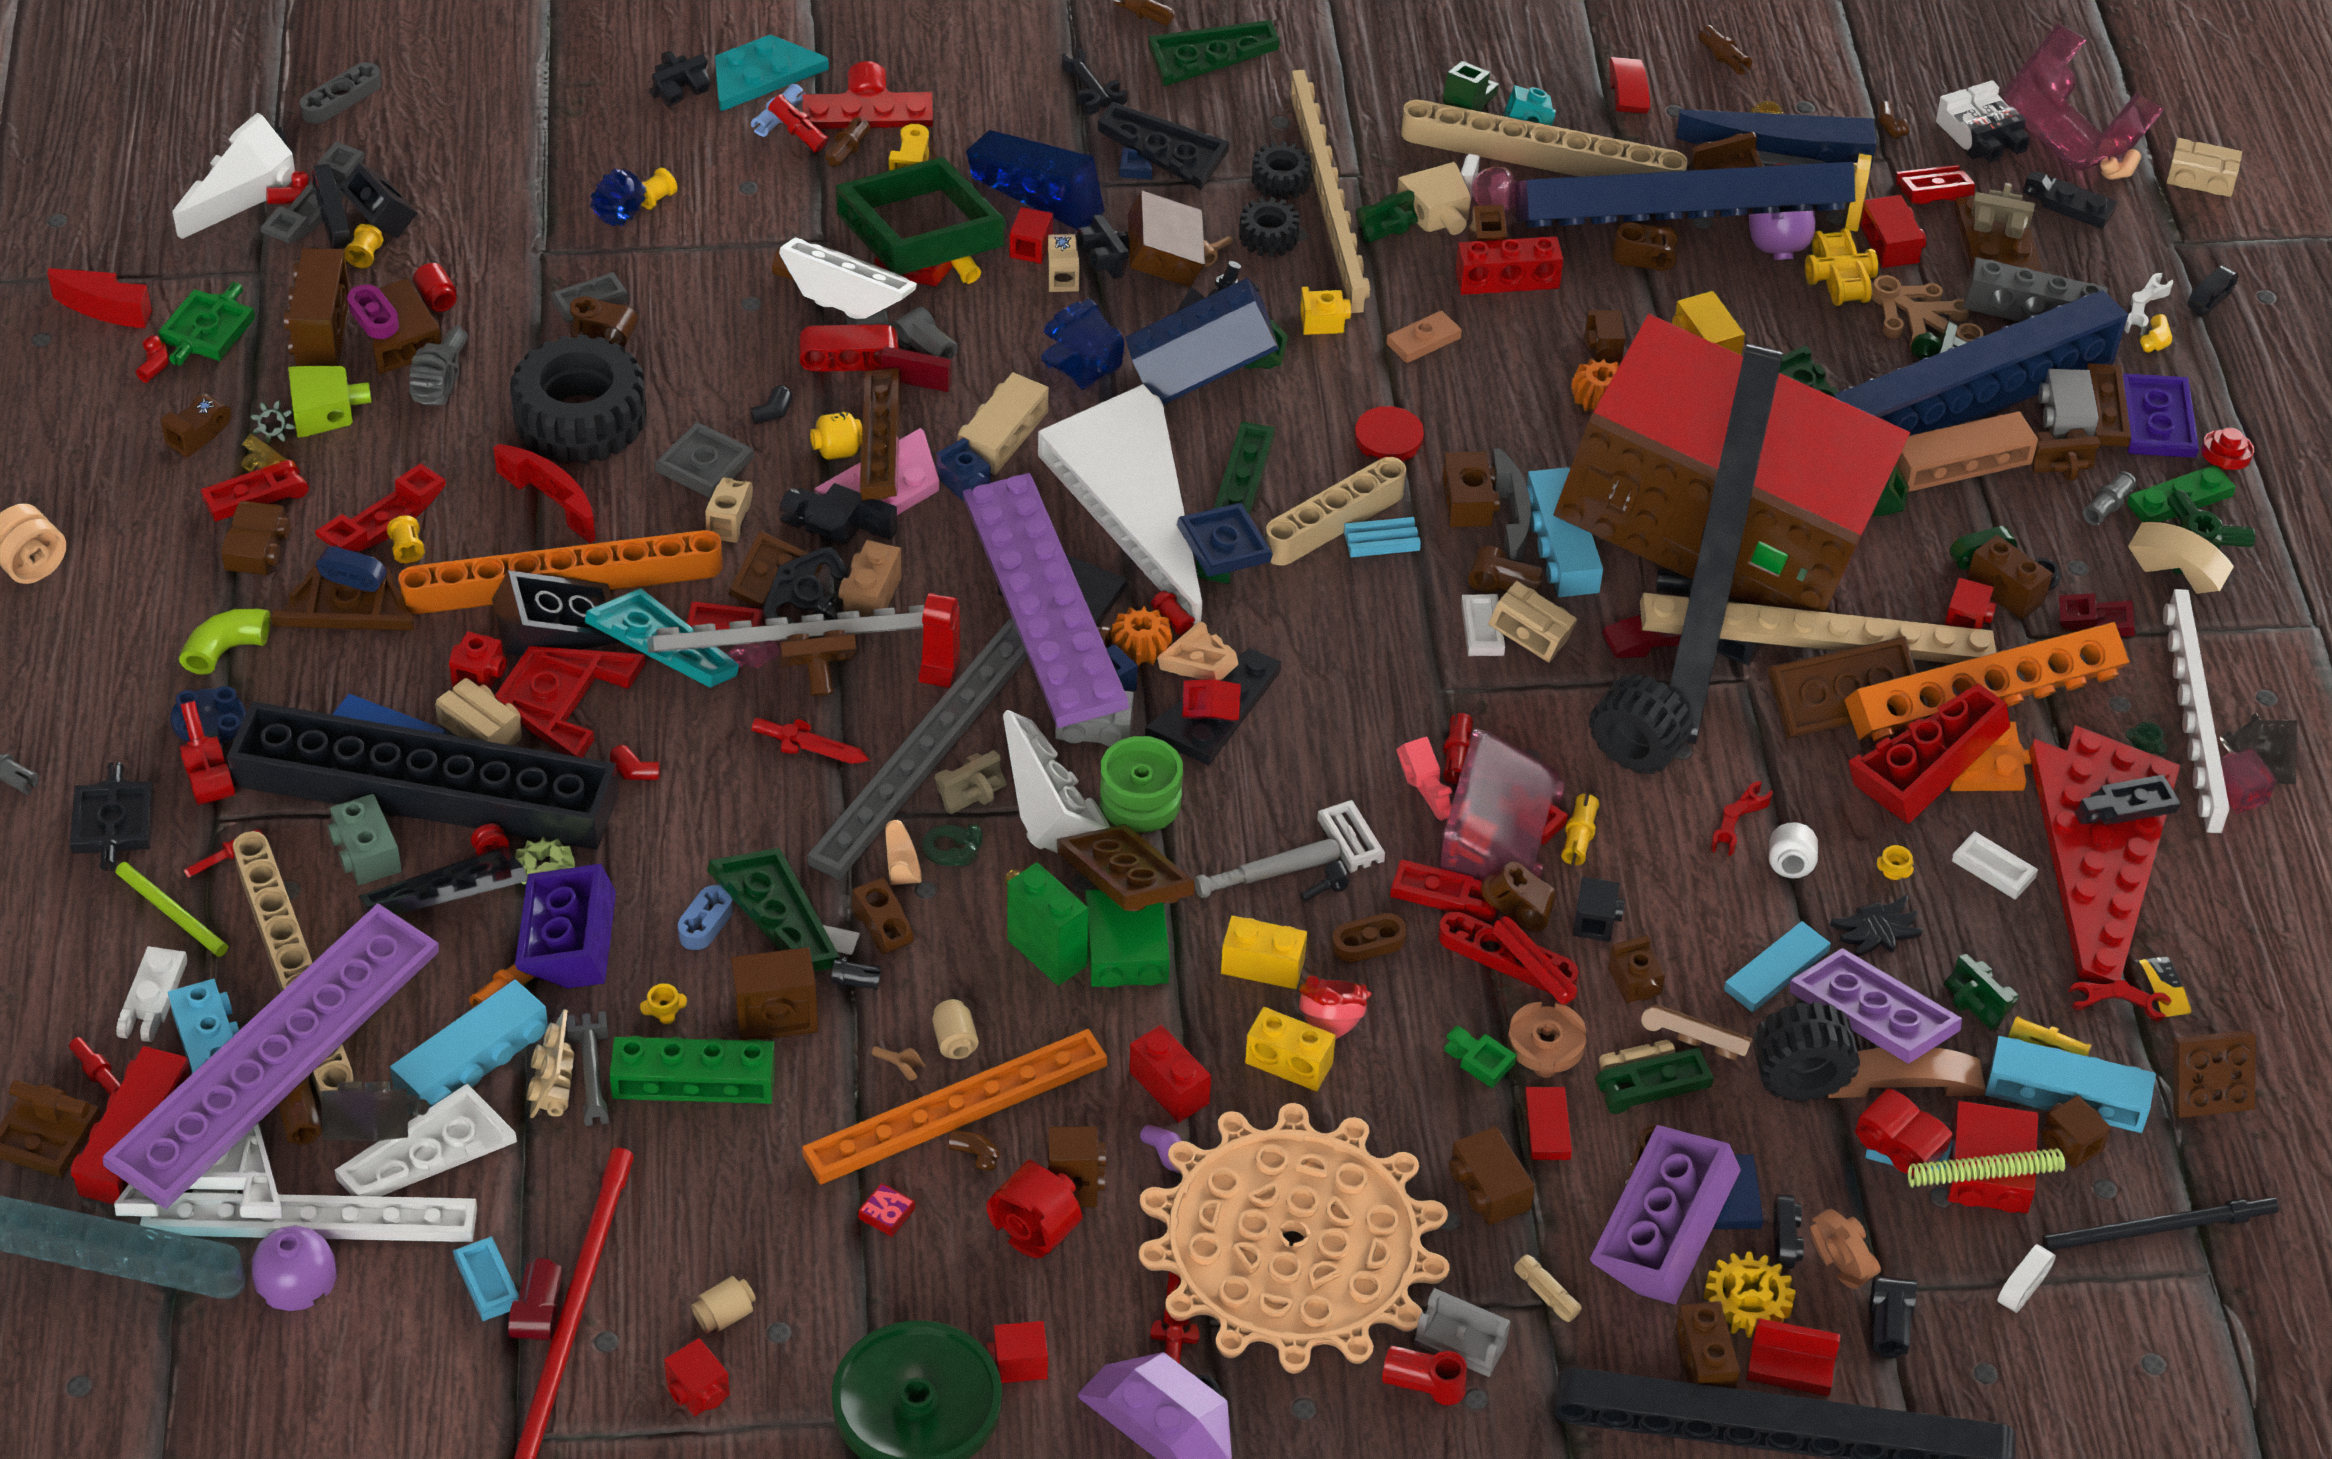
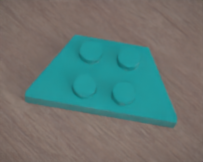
[715,34,829,112]

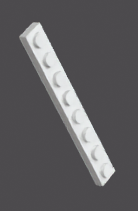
[2163,589,2230,833]
[140,1192,477,1242]

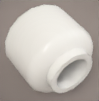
[1769,822,1818,878]

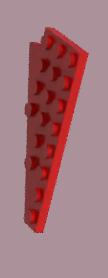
[2029,725,2180,985]

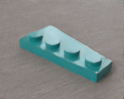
[585,588,739,688]

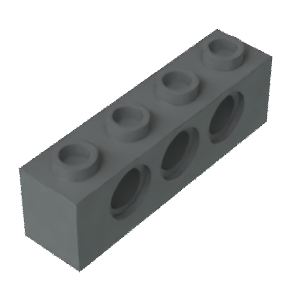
[1963,257,2108,322]

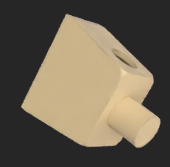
[1397,162,1471,235]

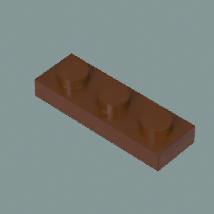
[2086,363,2131,447]

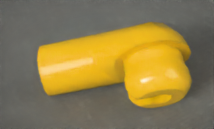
[2140,314,2172,353]

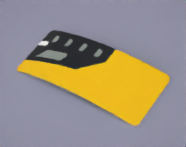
[2139,957,2191,1017]

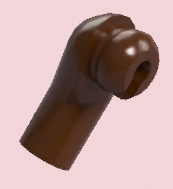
[1877,101,1910,139]
[949,1130,1000,1171]

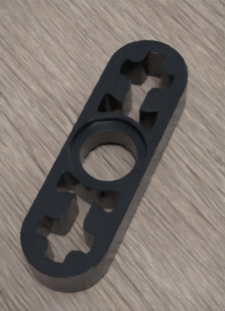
[311,164,351,249]

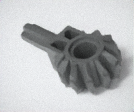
[408,326,468,406]

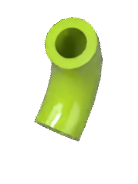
[179,609,271,674]

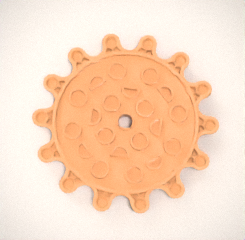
[1138,1103,1449,1374]

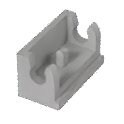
[1414,1288,1510,1377]

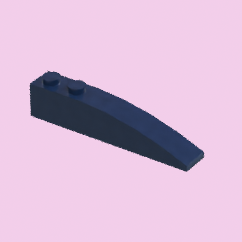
[1676,109,1876,169]

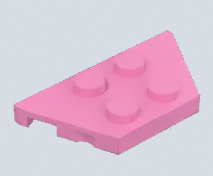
[814,428,939,515]

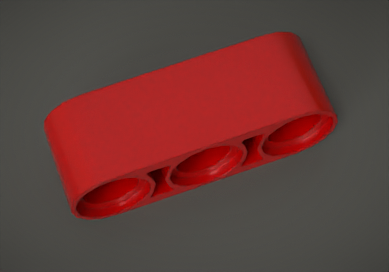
[799,324,899,372]

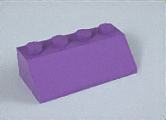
[1590,1125,1741,1305]

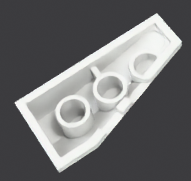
[1003,710,1110,853]

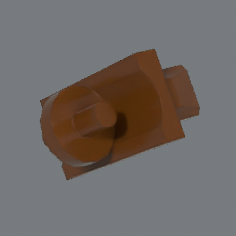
[2031,428,2100,481]

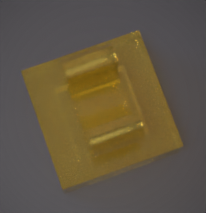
[241,433,287,472]

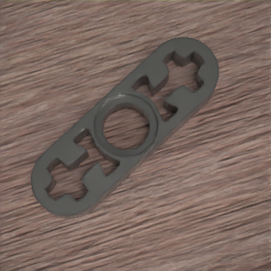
[300,62,382,124]

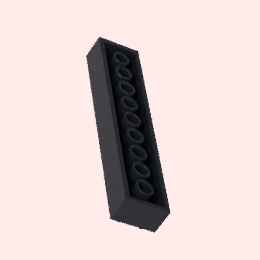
[227,701,619,850]

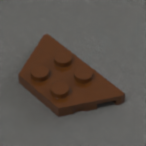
[271,565,414,631]

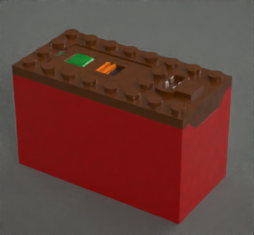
[1553,313,1911,612]

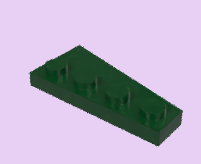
[1148,20,1279,87]
[707,847,840,971]

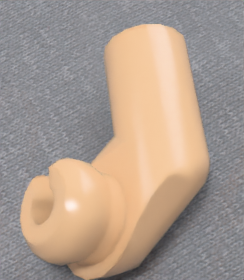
[2100,149,2141,180]

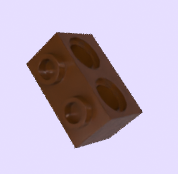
[1674,1301,1740,1389]

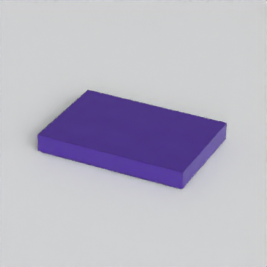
[2123,373,2199,458]

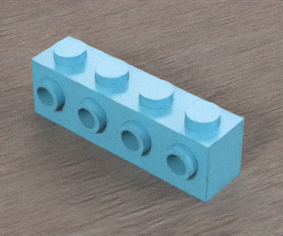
[167,979,239,1074]

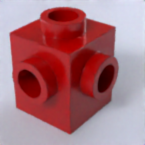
[449,631,507,689]

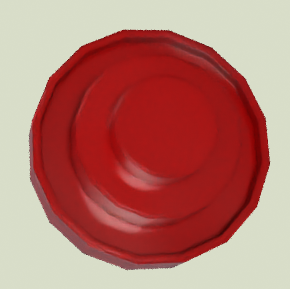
[2201,428,2254,470]

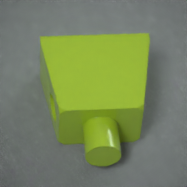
[288,366,372,438]

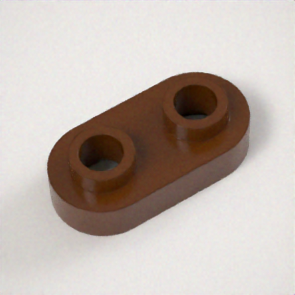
[1332,913,1407,962]

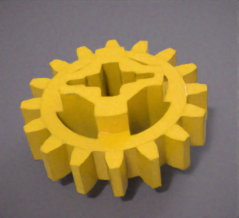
[1703,1252,1795,1338]

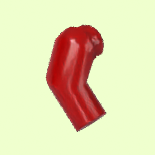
[266,171,309,204]
[135,335,169,383]
[609,745,660,780]

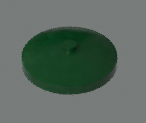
[832,1320,1002,1459]

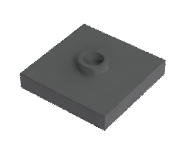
[655,422,754,499]

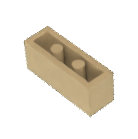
[957,372,1049,475]

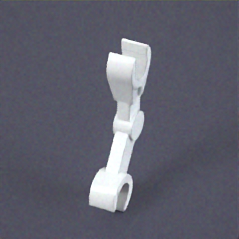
[2124,273,2173,336]

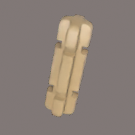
[1599,1039,1675,1071]
[1514,1254,1582,1322]

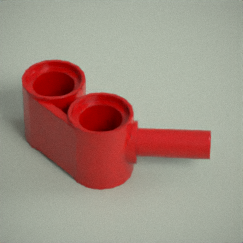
[179,701,235,806]

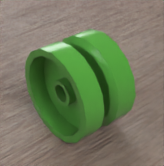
[1100,736,1183,832]

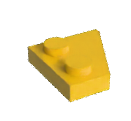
[1845,153,1872,232]

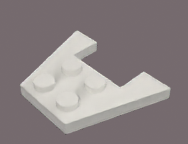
[114,1123,282,1218]

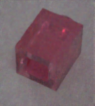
[2220,748,2277,814]

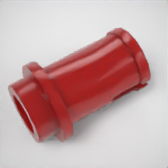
[1151,590,1195,636]

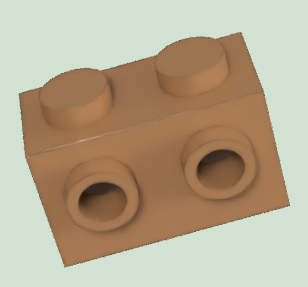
[839,540,902,617]

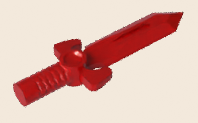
[752,717,871,764]
[1150,1271,1200,1364]

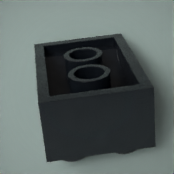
[492,570,620,656]

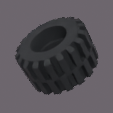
[1589,674,1692,774]
[1752,1002,1860,1102]

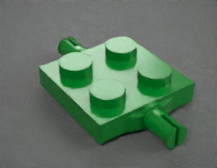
[158,282,255,366]

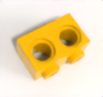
[1245,1007,1336,1092]

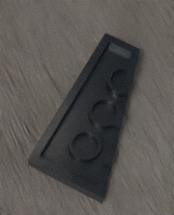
[1145,648,1281,765]

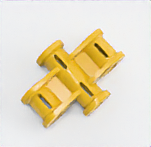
[1805,228,1878,306]

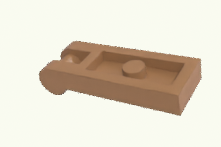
[1641,1005,1753,1060]

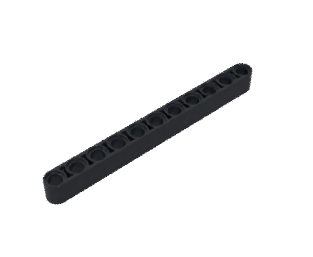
[1669,344,1783,745]
[1554,1368,2016,1459]

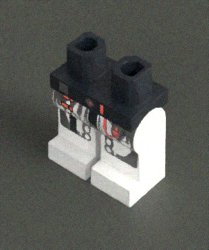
[1936,80,2030,163]

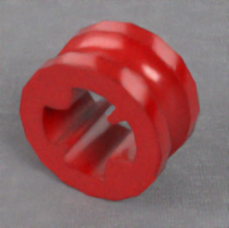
[470,823,509,855]

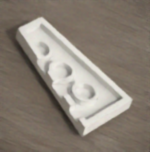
[335,1083,517,1197]

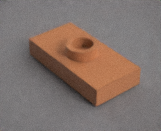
[1387,310,1462,363]

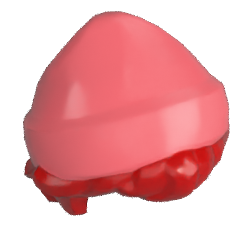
[1299,976,1372,1039]

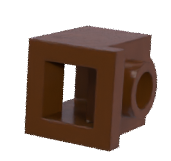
[1584,310,1626,363]
[1608,935,1665,1003]

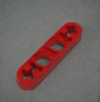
[1438,912,1579,994]

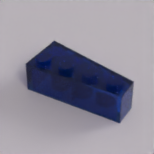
[966,130,1105,230]

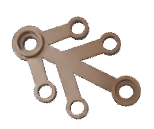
[1871,275,1984,350]

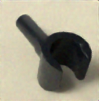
[1300,861,1349,902]

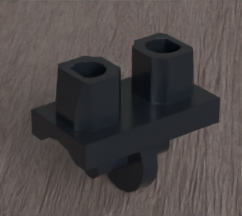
[649,51,710,107]
[1076,215,1129,279]

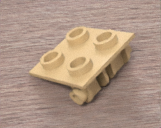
[526,1010,574,1118]

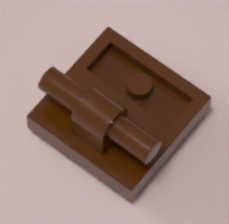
[0,1080,101,1179]

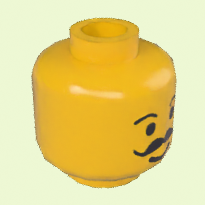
[810,412,862,460]

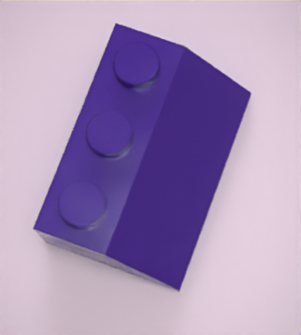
[515,864,616,988]

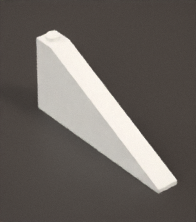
[1038,384,1202,625]

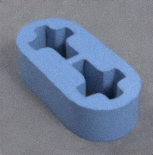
[678,885,733,950]

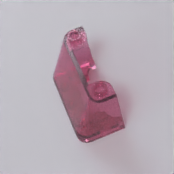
[1440,728,1566,881]

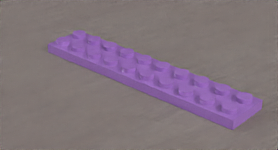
[963,473,1129,729]
[103,903,439,1209]

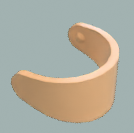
[885,820,922,885]

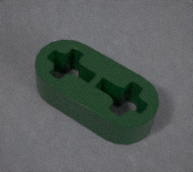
[1949,526,2017,570]

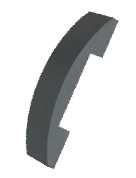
[260,141,365,243]
[1491,448,1531,562]

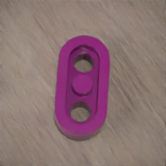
[347,285,399,339]

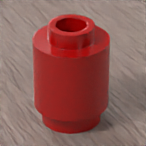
[412,263,457,312]

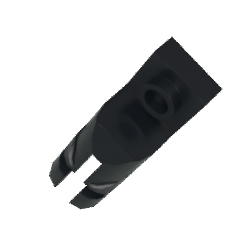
[779,483,897,544]

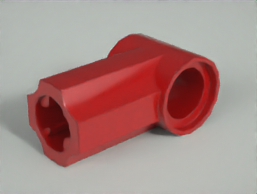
[1382,1346,1467,1405]

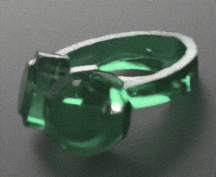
[922,824,983,868]

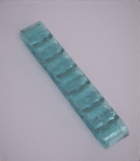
[0,1196,246,1298]

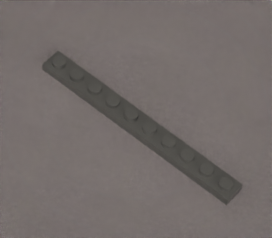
[807,618,1028,880]

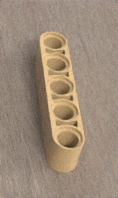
[1265,457,1406,565]

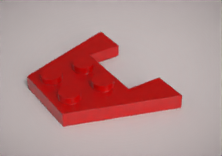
[495,646,646,758]

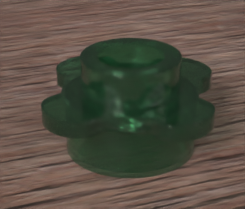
[2126,722,2168,755]

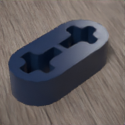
[316,546,387,592]

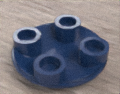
[170,686,246,744]

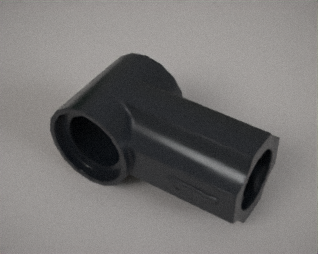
[1870,1275,1917,1358]

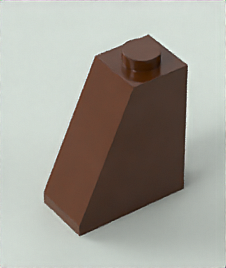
[372,278,442,375]

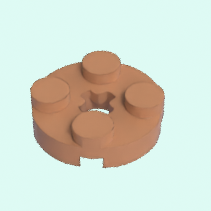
[1507,1002,1586,1078]
[1810,1209,1881,1289]

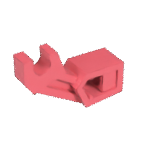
[1396,736,1460,821]

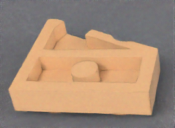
[1157,621,1239,681]

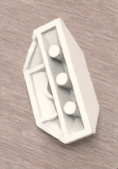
[779,237,917,319]

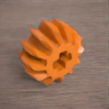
[1571,358,1618,411]
[1110,606,1172,667]

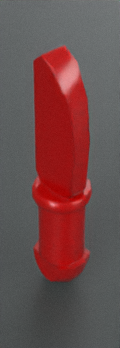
[184,828,263,878]

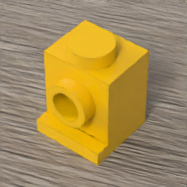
[1300,287,1351,335]

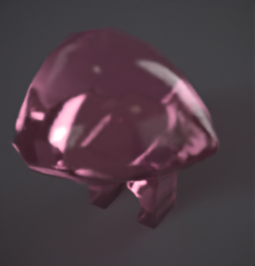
[1471,166,1516,219]

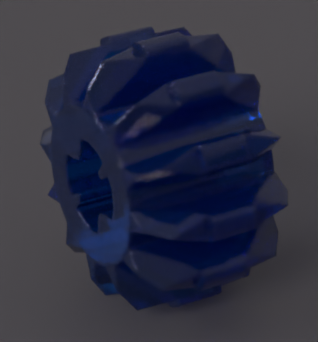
[590,168,646,226]

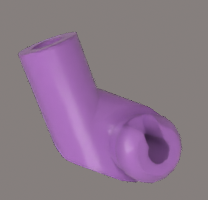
[1140,1124,1182,1173]

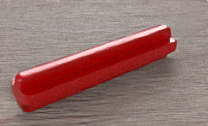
[1493,916,1577,1005]

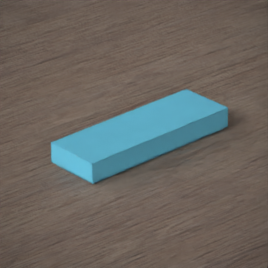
[1724,921,1831,1013]

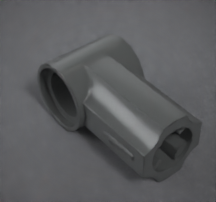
[890,306,958,361]

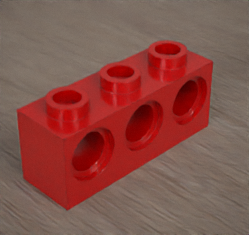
[1455,236,1563,295]

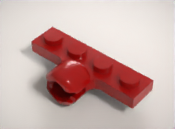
[802,61,933,129]

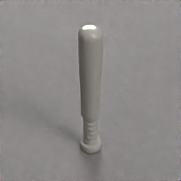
[1194,839,1341,898]

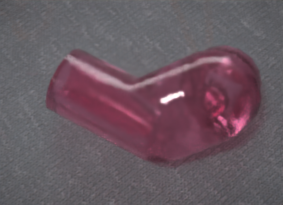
[728,641,779,668]

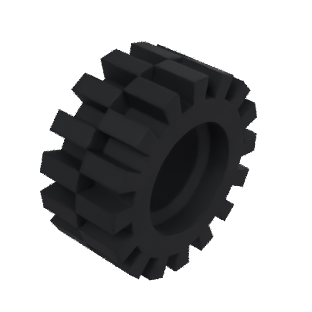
[1252,141,1312,200]
[1239,197,1300,257]

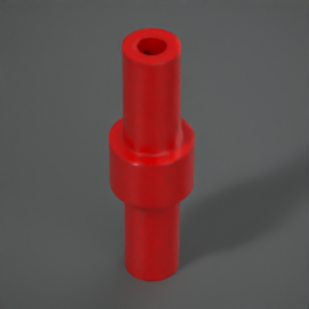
[69,1037,121,1095]

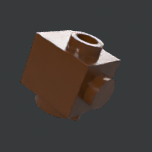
[2040,1095,2111,1169]

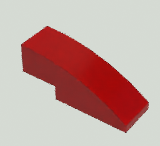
[47,268,152,329]

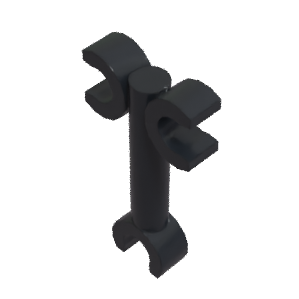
[1062,49,1127,115]

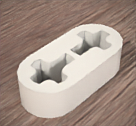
[1997,1244,2056,1313]

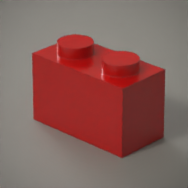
[1859,195,1926,268]
[1129,1024,1211,1123]

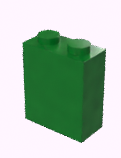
[1007,862,1089,986]
[1085,889,1170,987]

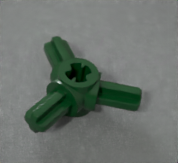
[2167,490,2256,575]

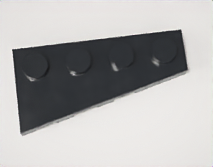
[1098,102,1229,190]
[358,846,528,915]

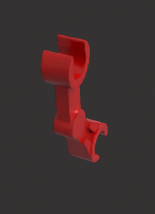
[1711,781,1773,856]
[2068,980,2172,1021]

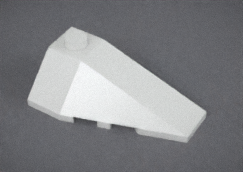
[172,113,295,239]

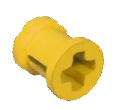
[633,168,678,210]
[344,224,384,269]
[387,516,425,564]

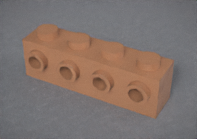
[1896,411,2038,492]

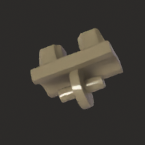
[1970,182,2035,239]
[934,750,1007,814]

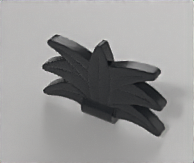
[1830,895,1923,957]

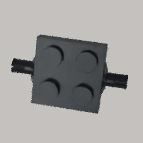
[70,762,154,871]

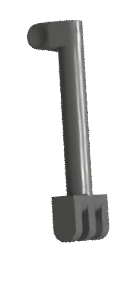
[566,1011,609,1126]

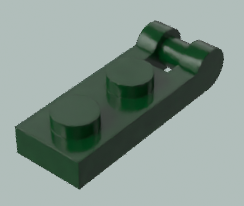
[1595,1047,1714,1114]

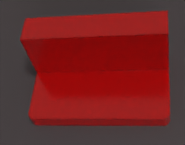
[1746,1319,1841,1396]

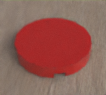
[1354,406,1424,461]

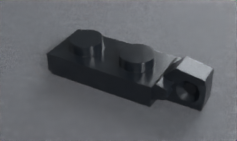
[2023,171,2118,229]
[2074,775,2181,824]

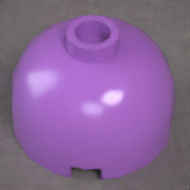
[1749,211,1815,260]
[252,1225,337,1311]

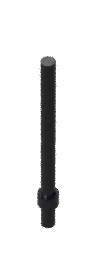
[2042,1197,2279,1251]

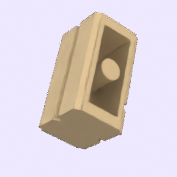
[2166,138,2242,197]
[1488,581,1577,663]
[435,678,522,746]

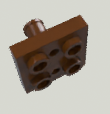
[778,630,856,697]
[2173,1030,2256,1118]

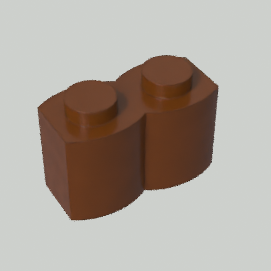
[221,501,290,575]

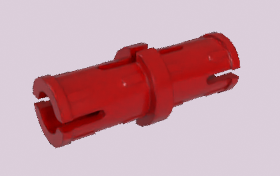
[768,94,829,153]
[1443,713,1473,784]

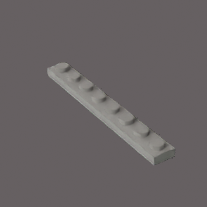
[647,605,924,653]

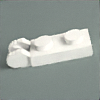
[116,946,187,1042]

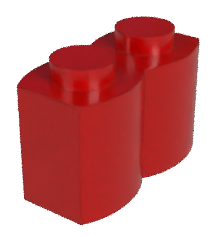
[1855,1088,1953,1177]

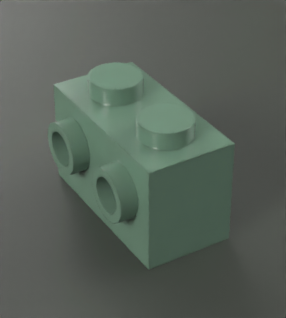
[327,794,402,886]

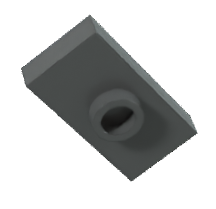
[551,272,628,322]

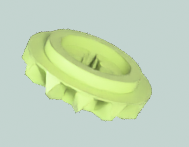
[515,836,575,885]

